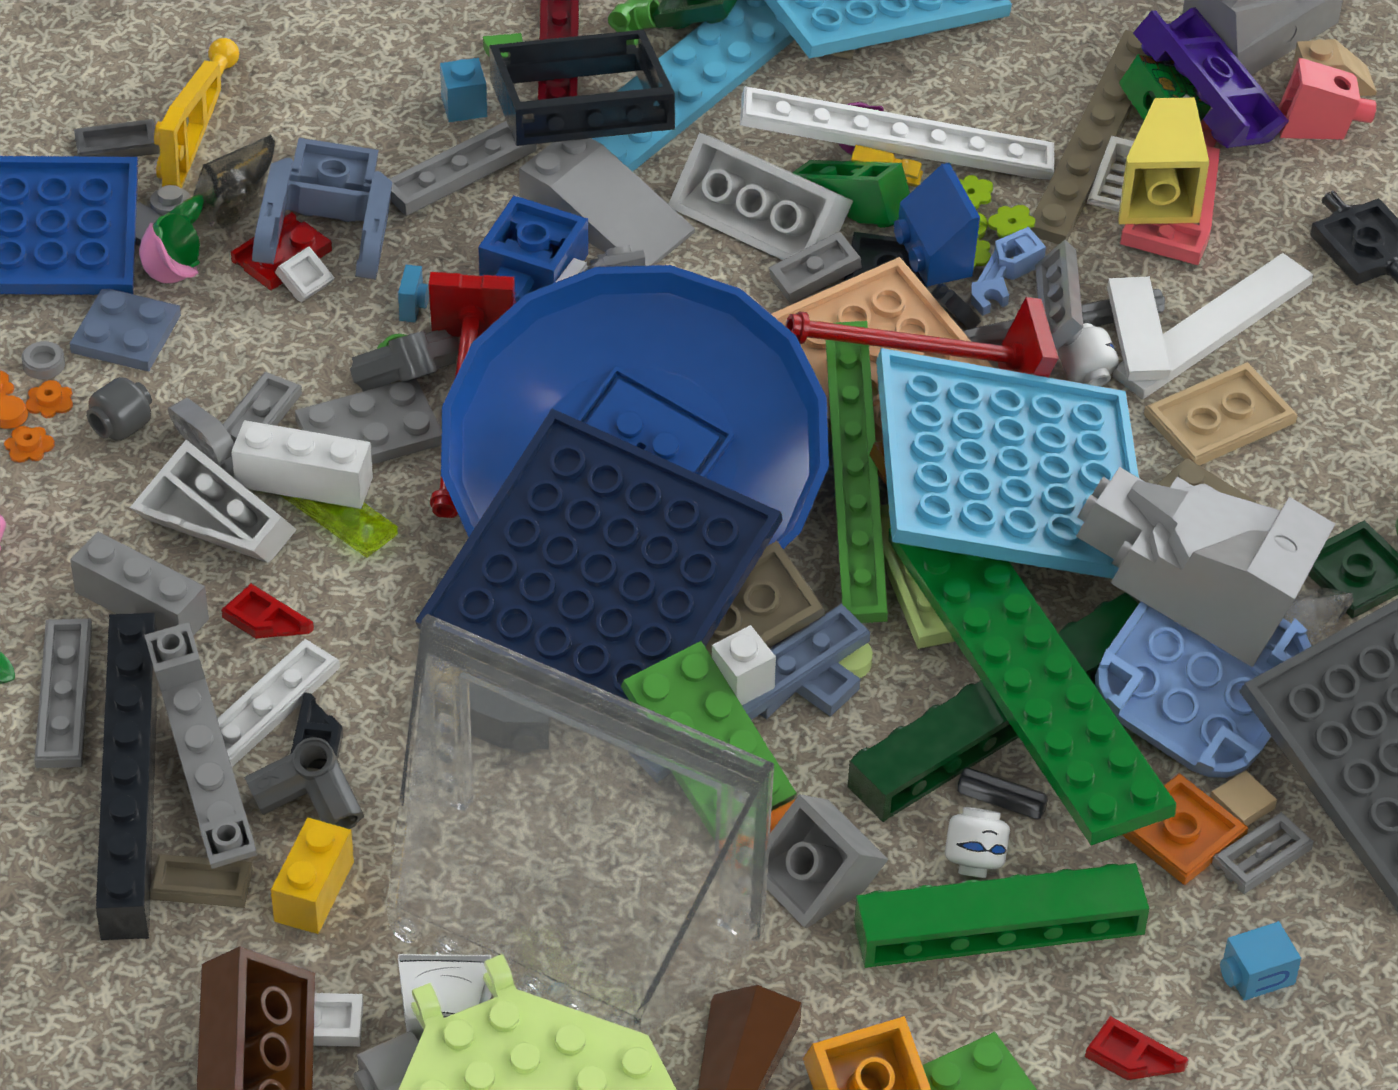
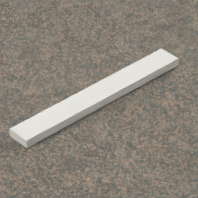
[740,86,1054,180]

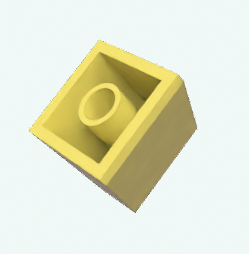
[1118,97,1209,225]

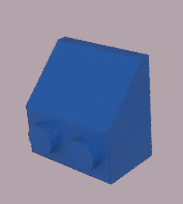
[894,163,980,287]

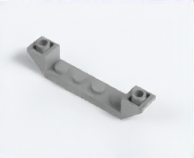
[145,622,258,869]

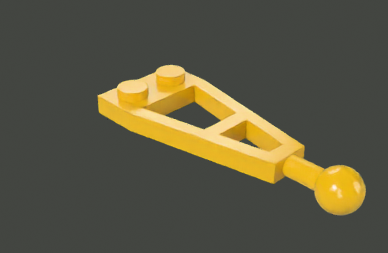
[154,38,239,188]

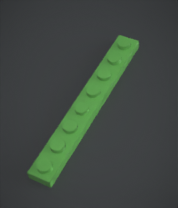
[826,321,888,623]

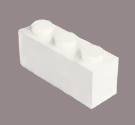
[231,420,373,509]

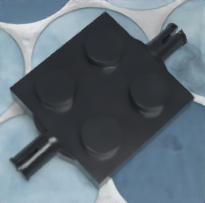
[1310,191,1398,285]

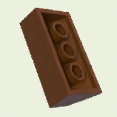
[197,946,315,1090]

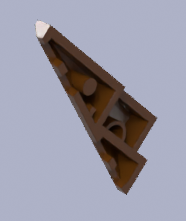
[698,985,802,1090]

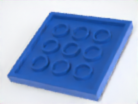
[0,156,138,295]

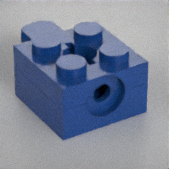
[478,195,588,302]

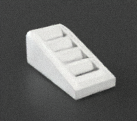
[1087,136,1134,212]

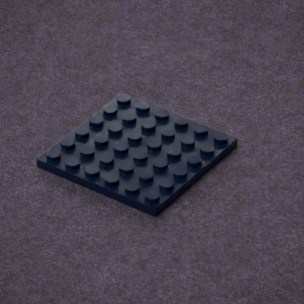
[415,408,783,736]

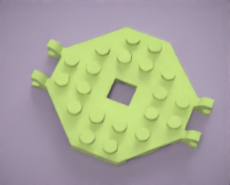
[399,954,677,1090]

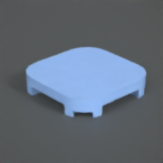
[1095,601,1311,778]

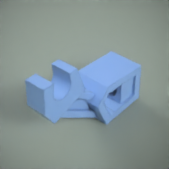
[971,227,1046,316]

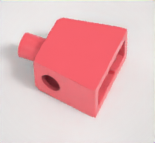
[1278,58,1376,139]

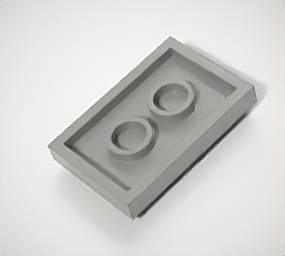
[295,378,442,464]

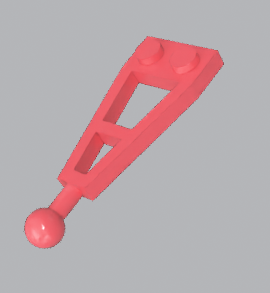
[1120,113,1220,265]

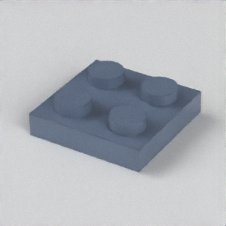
[70,289,181,372]

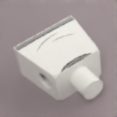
[398,954,492,1040]

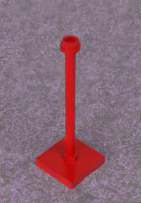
[428,271,516,518]
[785,297,1059,377]

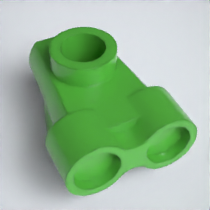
[608,0,659,46]

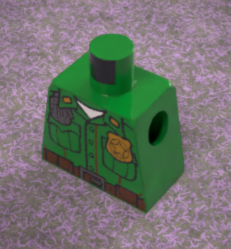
[1119,54,1211,122]

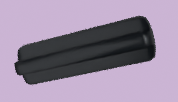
[957,767,1048,819]

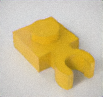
[851,145,923,187]

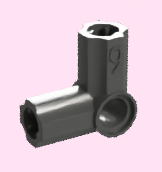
[350,329,459,392]
[244,737,364,829]

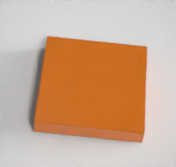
[1122,773,1249,886]

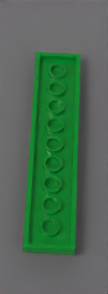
[888,528,1176,846]

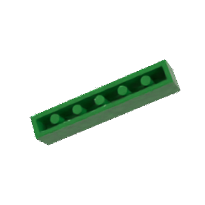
[854,863,1150,968]

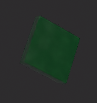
[1308,520,1398,619]

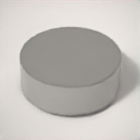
[21,341,65,379]

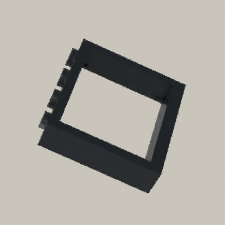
[489,30,675,146]

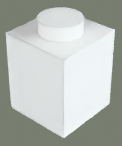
[712,625,776,705]

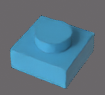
[398,264,429,323]

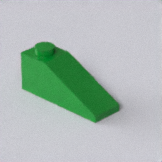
[792,160,910,228]

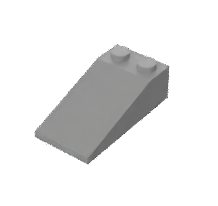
[519,138,695,266]

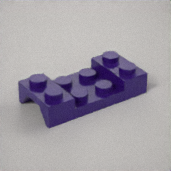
[1133,7,1289,148]

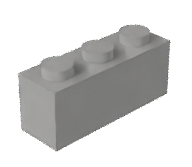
[70,531,209,636]

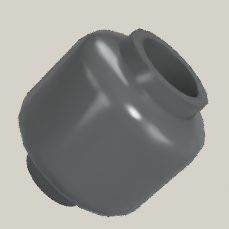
[86,377,152,441]

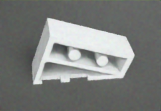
[130,440,297,563]

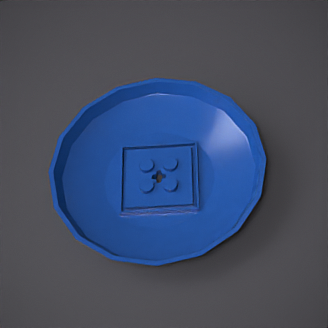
[441,265,829,549]

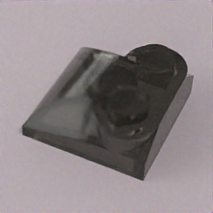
[193,135,275,229]

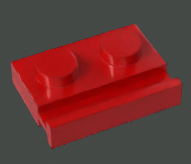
[231,212,332,291]

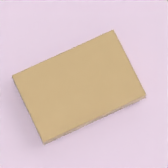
[1144,362,1297,466]

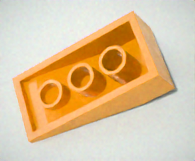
[803,1016,931,1090]

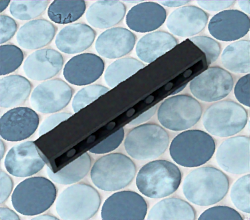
[96,613,158,940]

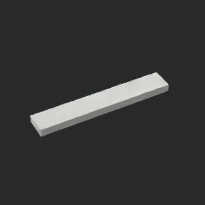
[1113,253,1313,399]

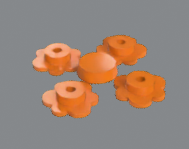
[0,371,73,463]

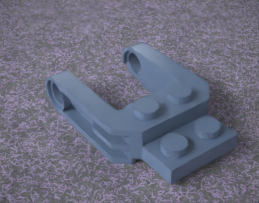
[252,138,392,280]

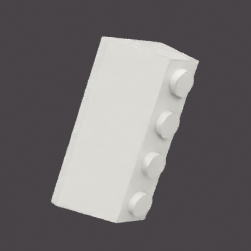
[668,132,853,260]

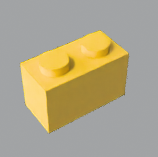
[271,817,354,934]

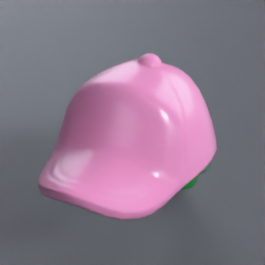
[139,194,204,283]

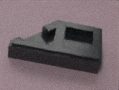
[931,283,981,329]
[290,693,343,769]

